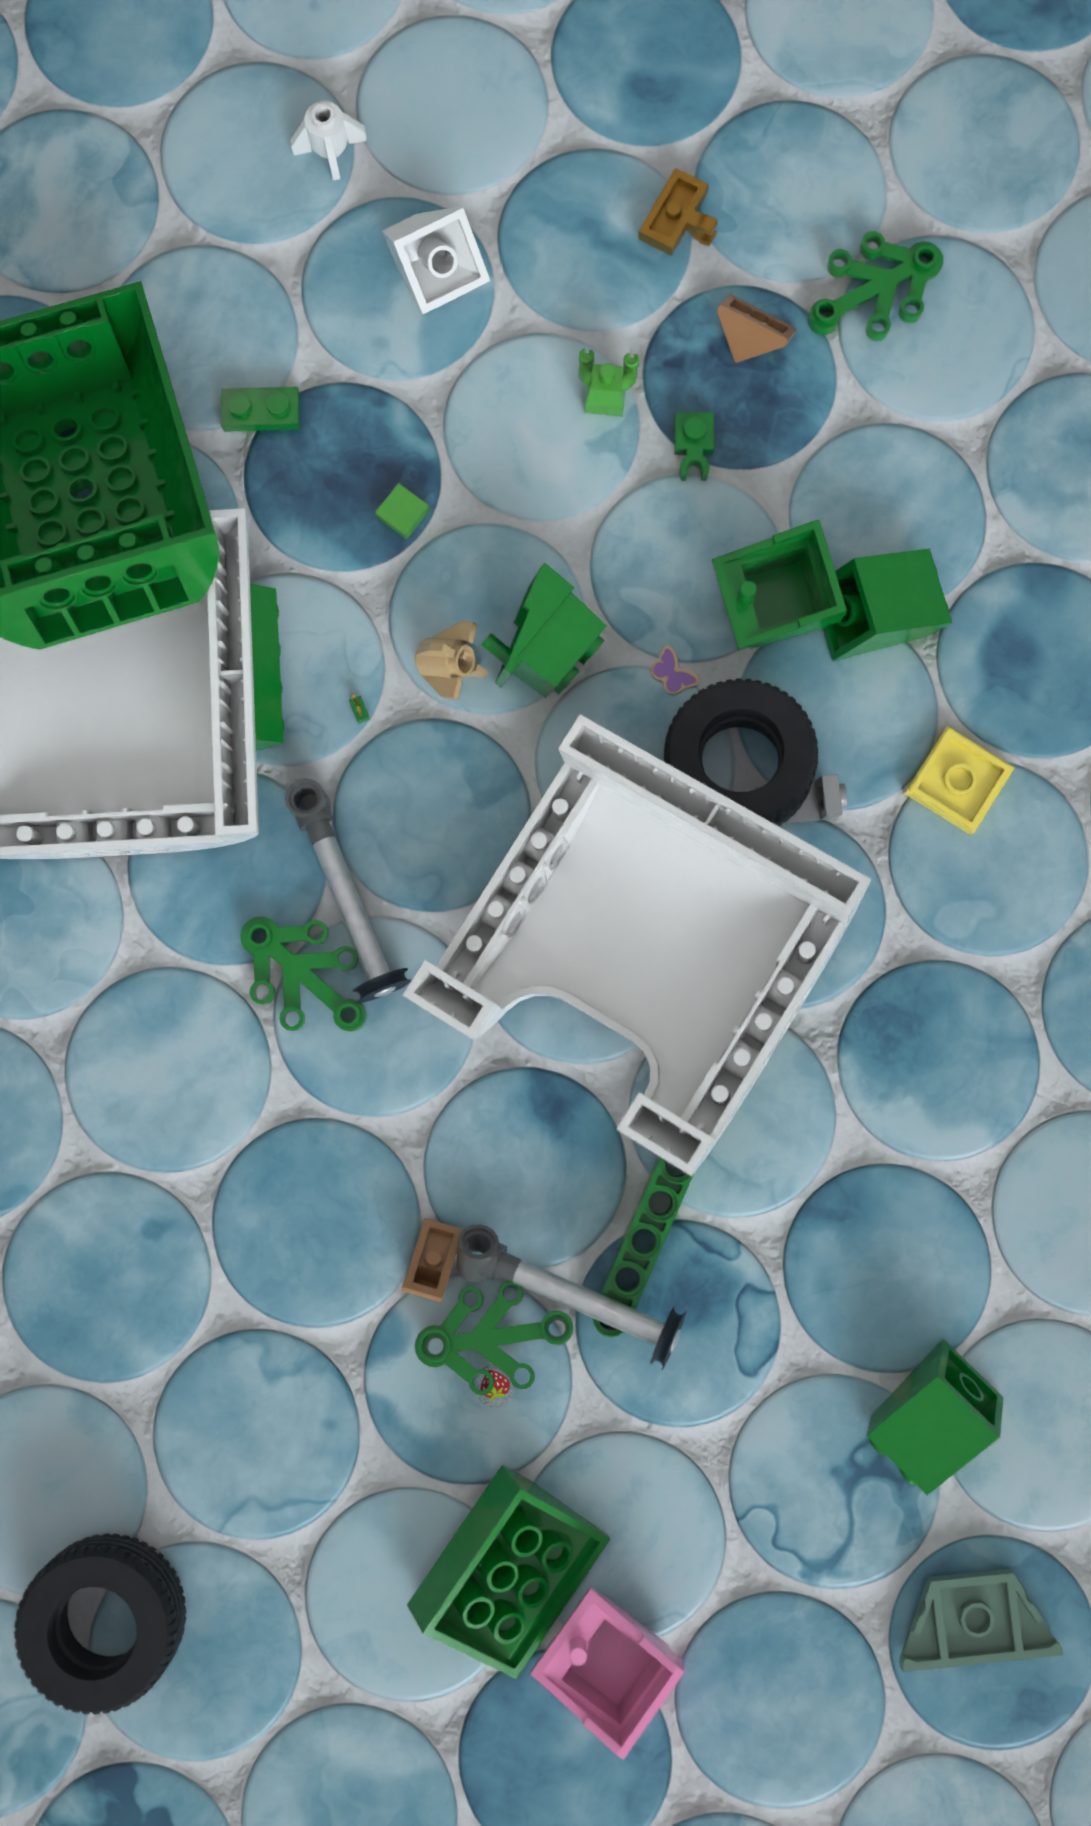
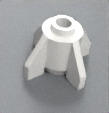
[290,100,367,180]

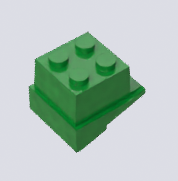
[711,519,847,651]
[481,563,607,698]

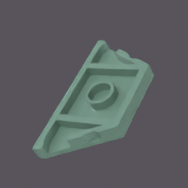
[899,1568,1063,1672]

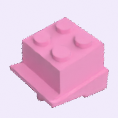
[530,1587,685,1760]

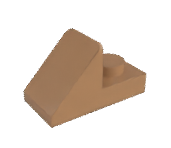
[402,1218,463,1303]

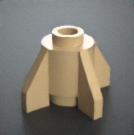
[415,621,488,700]

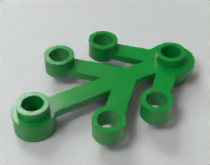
[808,231,944,341]
[240,917,367,1032]
[415,1281,574,1395]

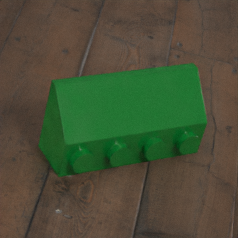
[250,584,284,751]

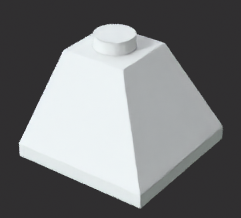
[382,206,490,314]

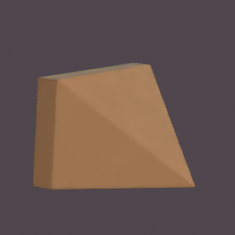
[717,294,797,363]

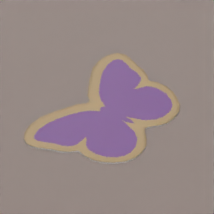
[651,645,700,694]

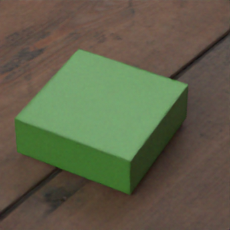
[375,483,430,540]

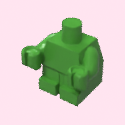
[578,349,639,417]

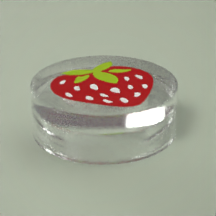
[474,1363,515,1407]

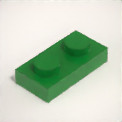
[221,387,301,432]

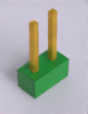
[349,694,370,724]

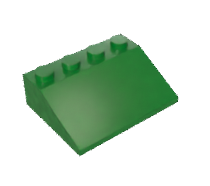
[407,1465,611,1679]

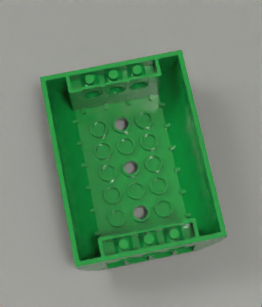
[0,281,219,650]

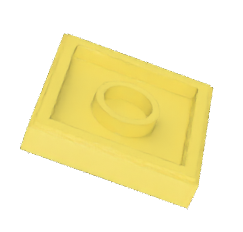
[904,726,1015,835]

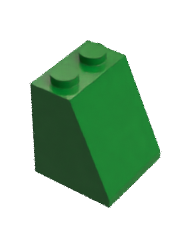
[823,548,952,661]
[866,1339,1003,1495]

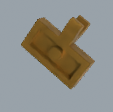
[638,168,718,256]

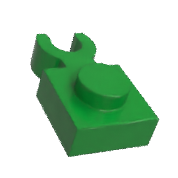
[674,412,714,481]

